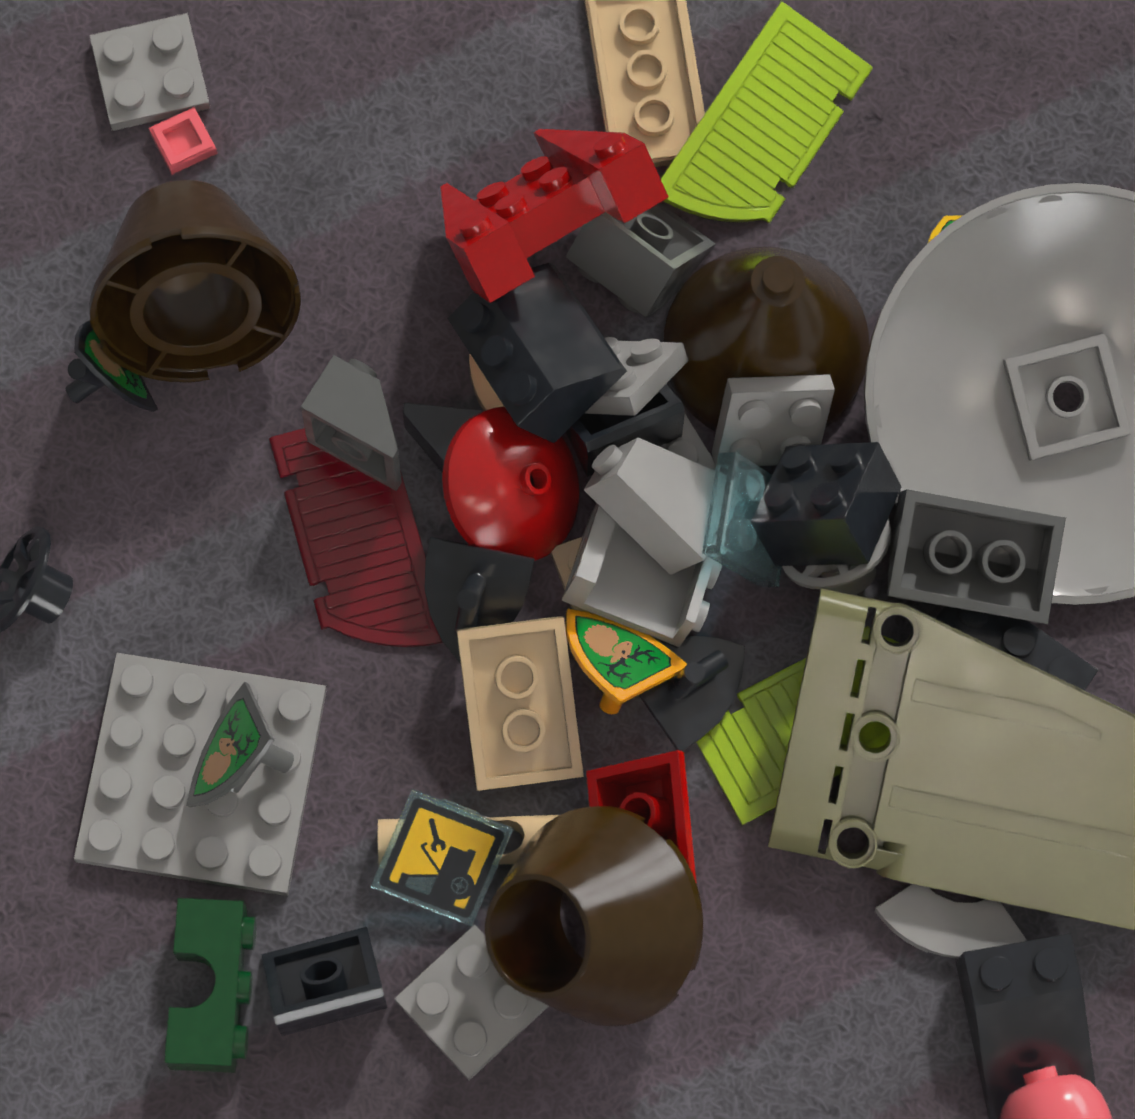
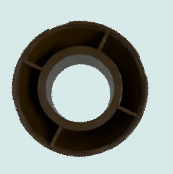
[89,180,301,383]
[485,806,703,1027]

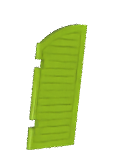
[661,1,873,224]
[696,626,899,825]

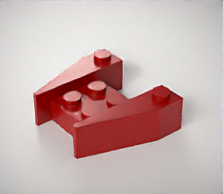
[440,129,669,303]

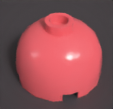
[1001,1066,1112,1119]

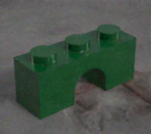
[164,898,256,1073]

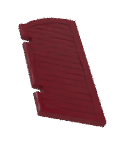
[269,428,443,647]

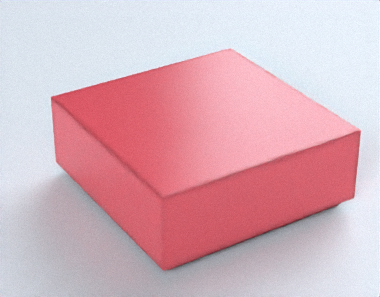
[149,107,217,175]

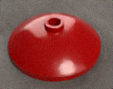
[442,406,580,561]

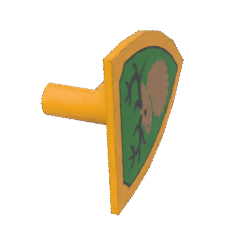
[565,608,687,714]

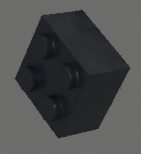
[751,442,902,566]

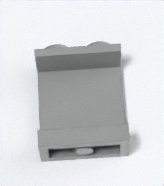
[561,503,723,647]

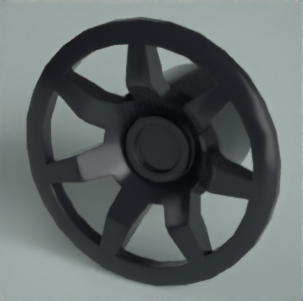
[0,526,73,632]

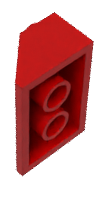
[586,750,697,884]

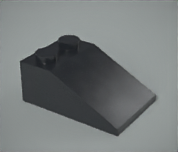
[956,933,1096,1119]

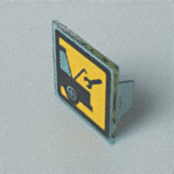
[371,789,513,926]

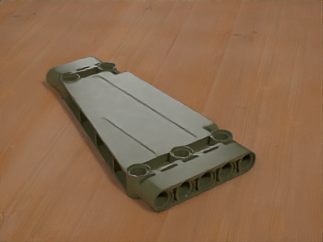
[768,589,1135,930]

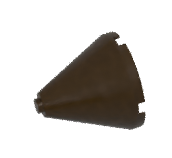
[663,247,870,431]

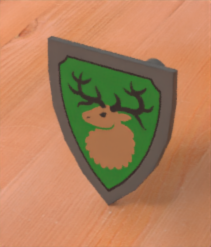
[186,681,294,808]

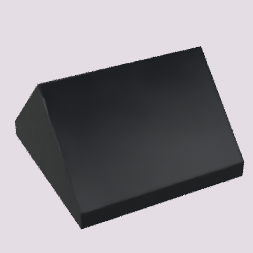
[566,385,685,477]
[262,927,388,1036]

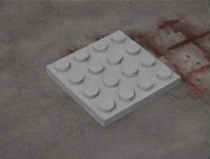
[74,653,327,896]

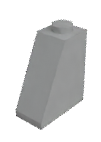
[584,438,744,575]

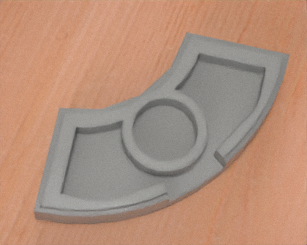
[874,884,1027,959]

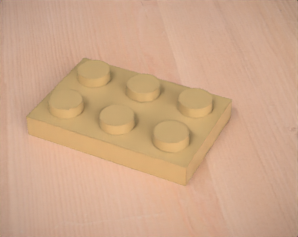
[456,616,584,791]

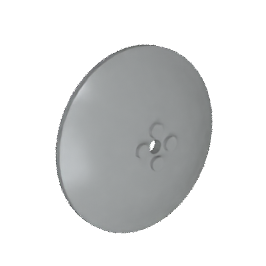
[864,183,1135,605]

